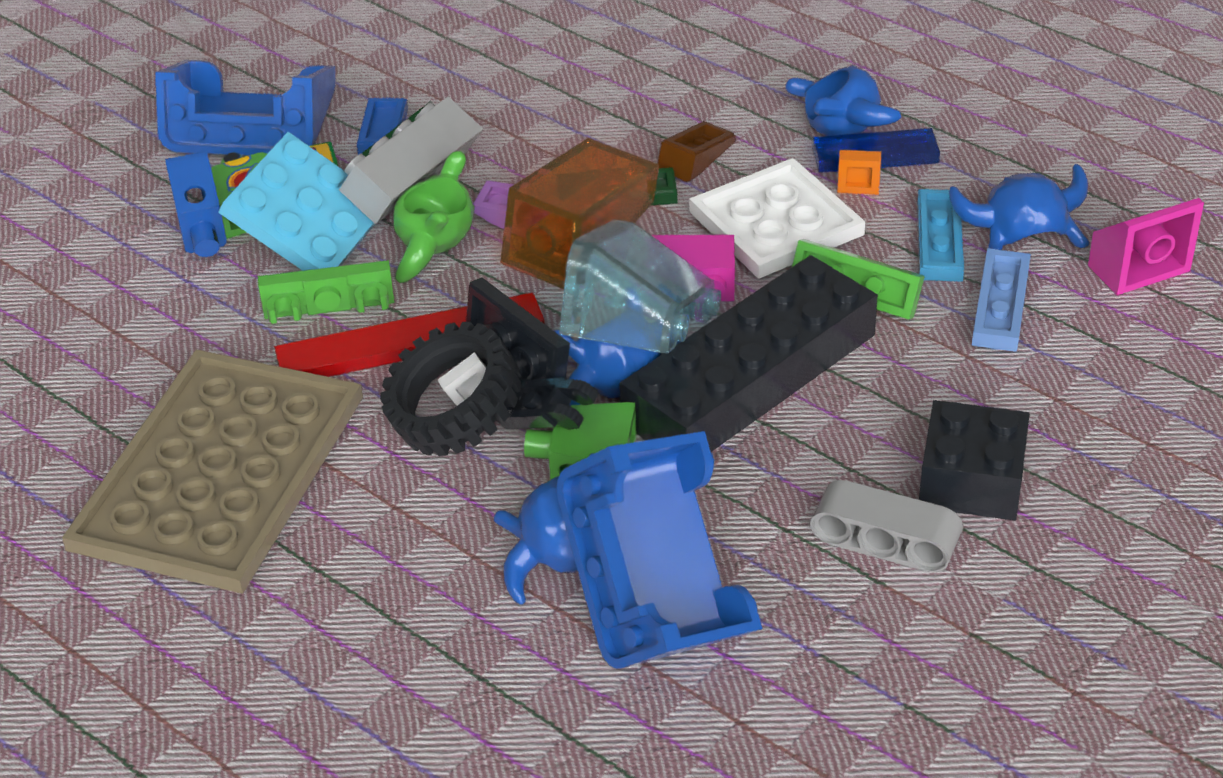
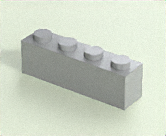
[339,96,483,224]

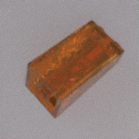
[500,138,659,293]

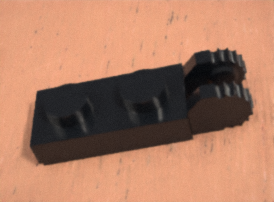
[496,377,599,430]

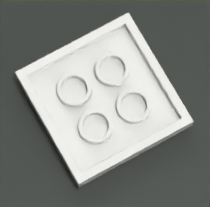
[689,158,865,279]

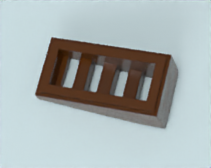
[657,121,736,182]

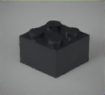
[919,400,1030,521]

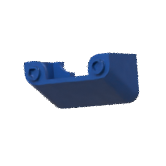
[155,60,336,155]
[556,431,763,669]

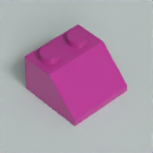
[1088,198,1204,295]

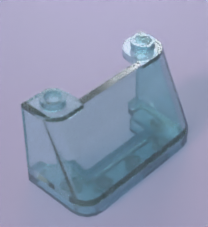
[559,219,721,354]

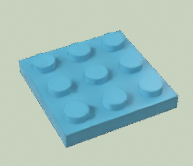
[218,132,375,271]

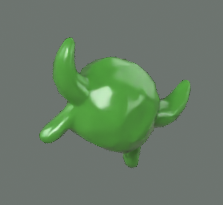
[393,151,475,283]

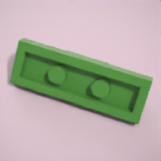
[792,239,925,320]
[258,260,395,324]

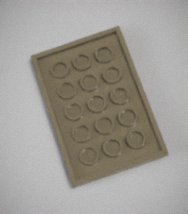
[62,349,363,594]

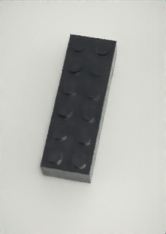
[620,255,878,452]

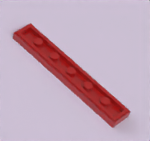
[274,292,545,377]

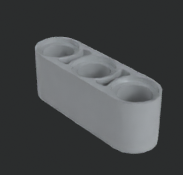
[810,480,963,573]

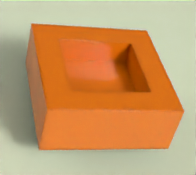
[837,150,881,195]

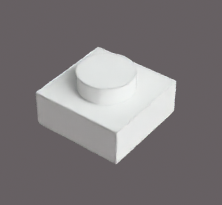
[438,352,486,406]

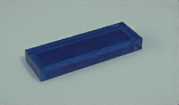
[812,128,940,173]

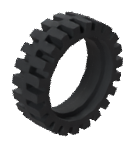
[380,322,522,456]

